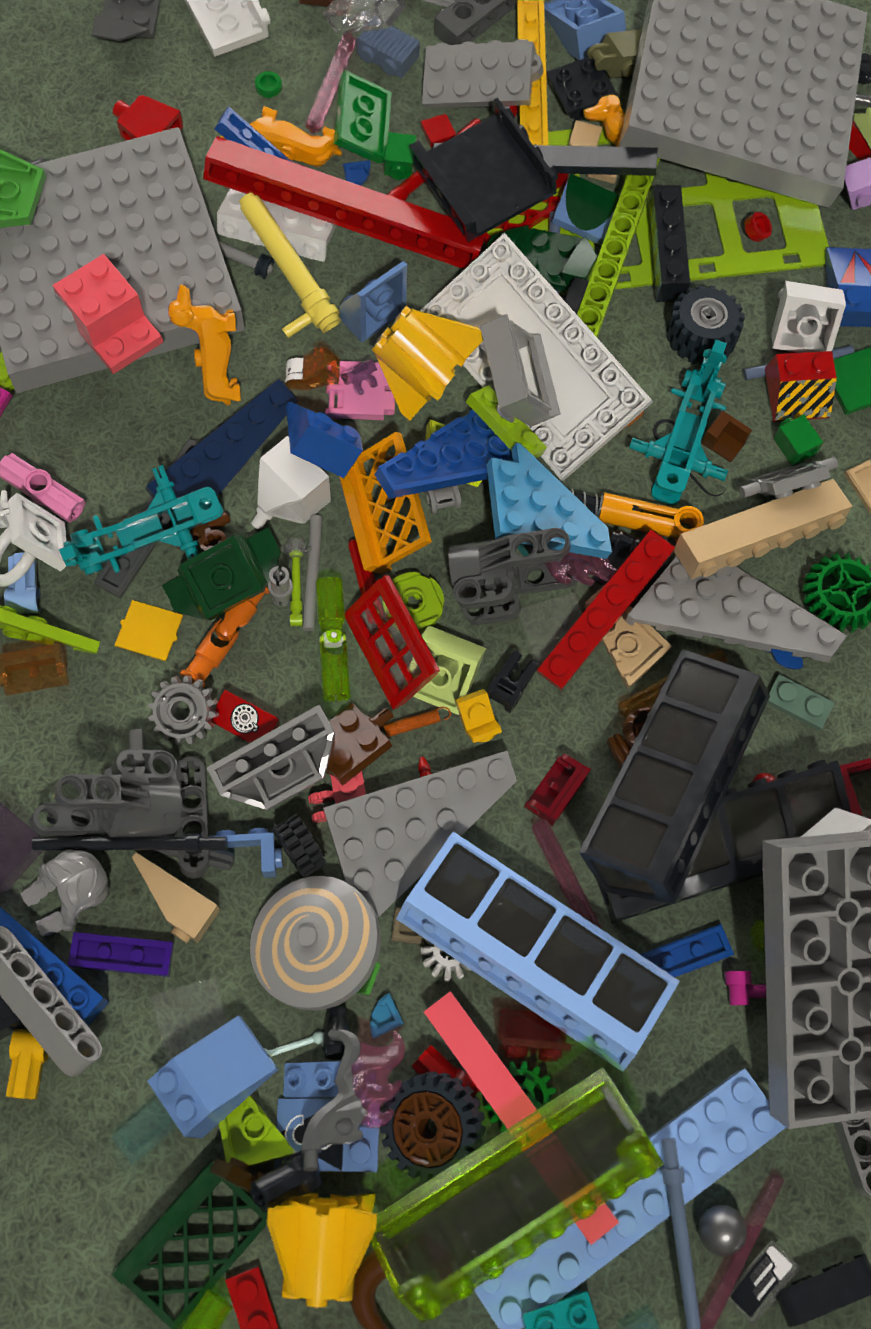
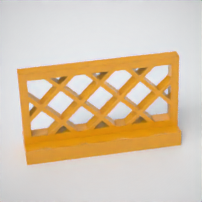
[339,432,432,574]

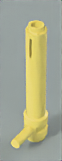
[239,192,341,338]

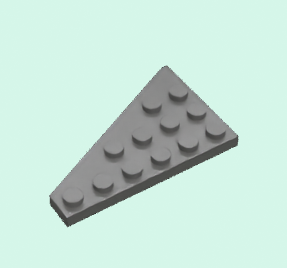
[625,556,847,663]
[323,751,517,918]

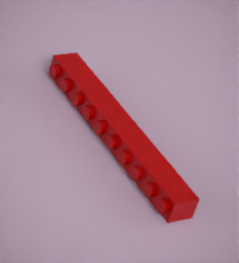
[203,136,486,269]

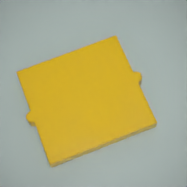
[114,600,183,661]

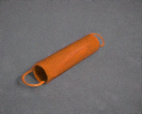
[380,707,451,737]

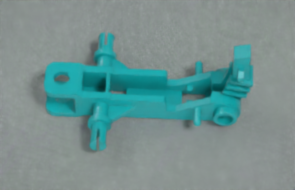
[629,340,728,505]
[59,465,223,576]

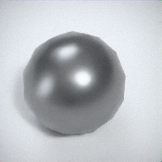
[698,1205,747,1257]

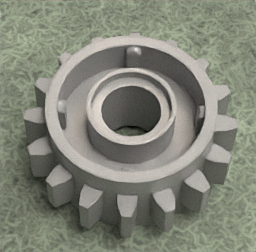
[148,675,219,745]

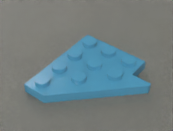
[487,443,612,559]

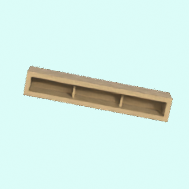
[674,479,852,579]

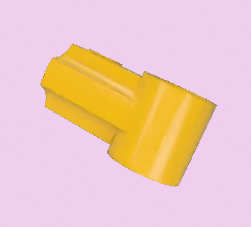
[6,1028,49,1100]

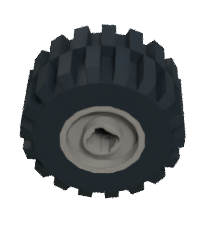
[666,285,745,365]

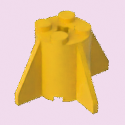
[371,305,483,421]
[267,1193,377,1307]

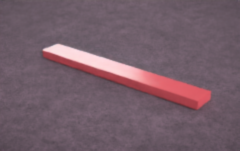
[424,991,619,1245]

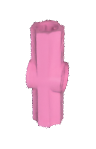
[0,453,86,523]

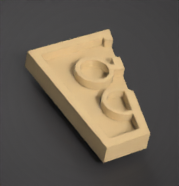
[584,583,672,690]

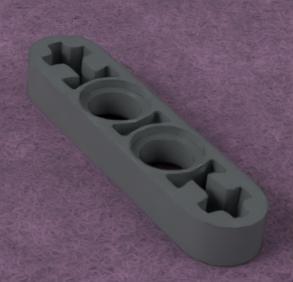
[176,757,209,879]

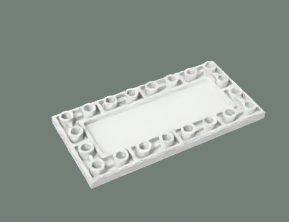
[420,233,653,481]

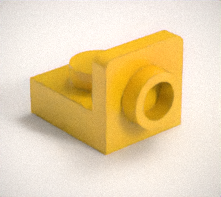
[455,689,502,743]

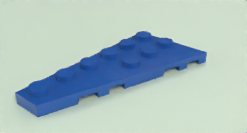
[374,409,513,499]

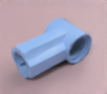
[4,552,41,615]

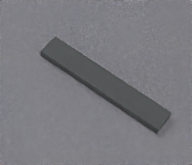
[94,438,199,599]

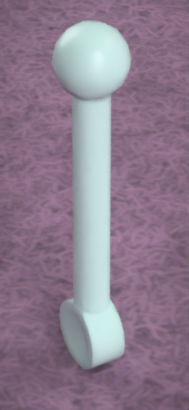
[264,1031,324,1057]

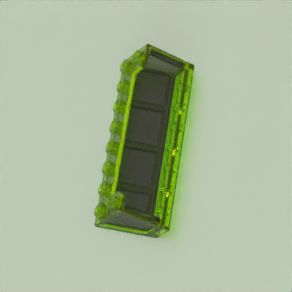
[371,1068,664,1323]

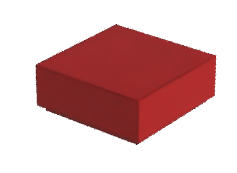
[421,113,456,148]

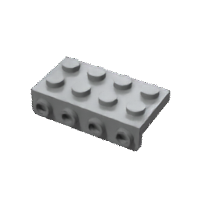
[422,39,537,108]

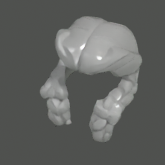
[20,849,110,936]

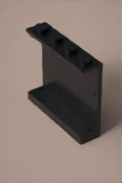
[409,97,558,242]

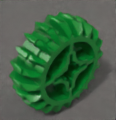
[802,553,871,634]

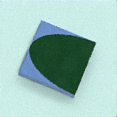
[551,174,620,246]

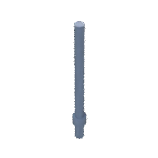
[661,1138,701,1329]

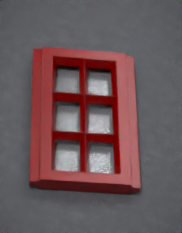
[344,575,440,710]

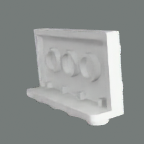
[184,0,270,57]
[217,189,337,262]

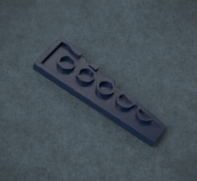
[145,379,298,515]

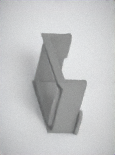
[480,314,561,427]

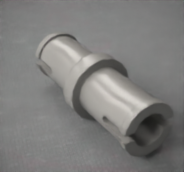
[268,566,293,606]

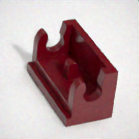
[524,754,591,827]

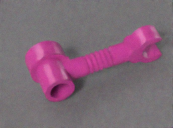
[724,971,766,1005]

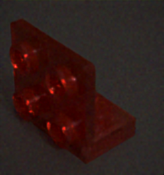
[497,1009,571,1062]

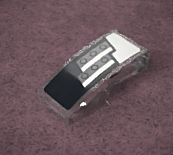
[726,1240,800,1325]

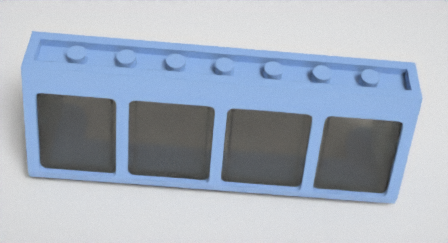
[396,832,680,1072]

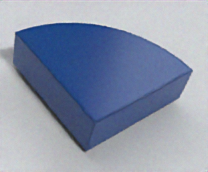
[343,160,371,186]

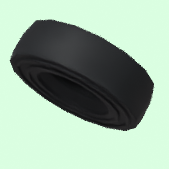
[564,277,589,313]

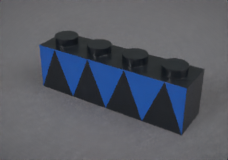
[648,185,690,302]

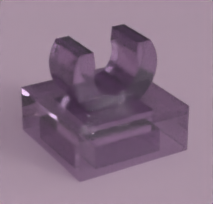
[340,359,378,395]

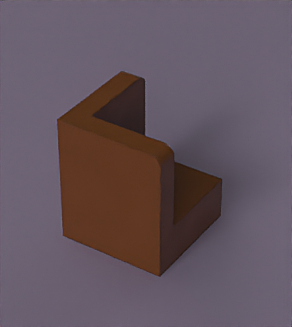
[702,411,752,462]

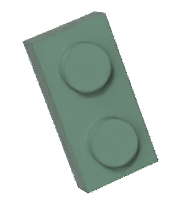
[767,674,835,731]

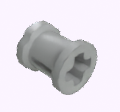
[425,485,461,514]

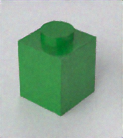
[384,132,416,180]
[773,415,824,466]

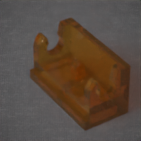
[0,643,69,696]

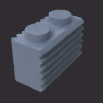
[357,16,420,78]

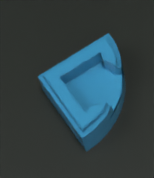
[370,993,404,1039]

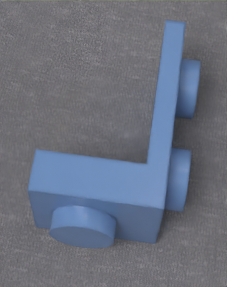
[209,828,283,878]
[283,1061,365,1099]

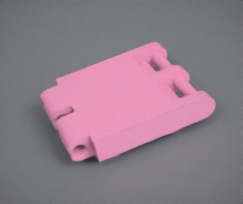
[325,361,395,420]

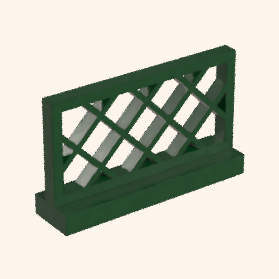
[111,1159,268,1329]

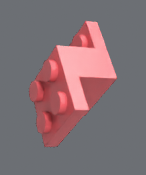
[53,254,163,374]

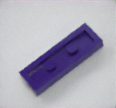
[68,932,174,977]

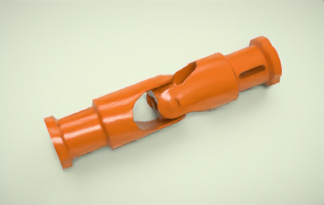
[179,587,269,688]

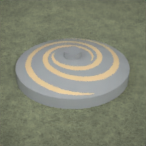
[250,876,381,1011]

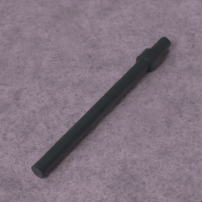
[32,833,228,853]

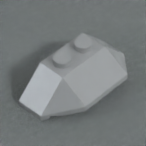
[206,704,335,810]

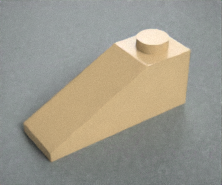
[132,852,220,943]

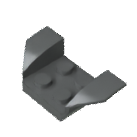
[92,0,161,41]

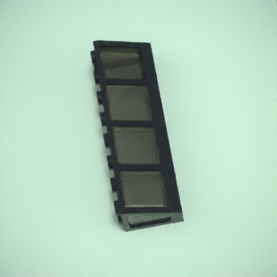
[579,650,770,904]
[596,760,852,924]

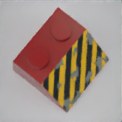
[765,351,837,422]

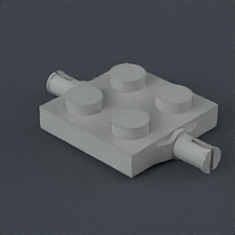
[739,457,838,498]

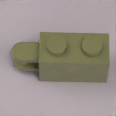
[587,29,642,78]

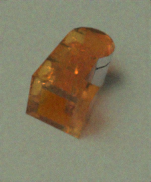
[285,346,340,390]

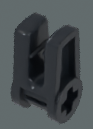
[486,649,539,713]

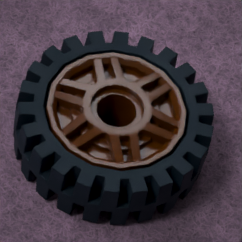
[380,1072,486,1182]

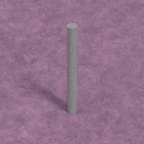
[302,515,322,631]

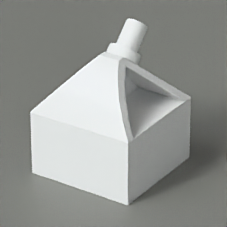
[771,281,846,353]
[251,436,331,529]

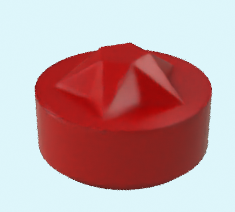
[744,212,772,242]

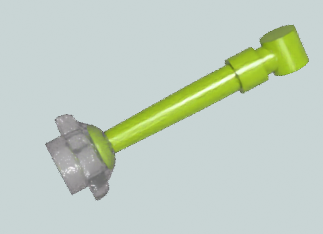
[281,538,311,626]

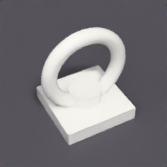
[0,493,67,587]

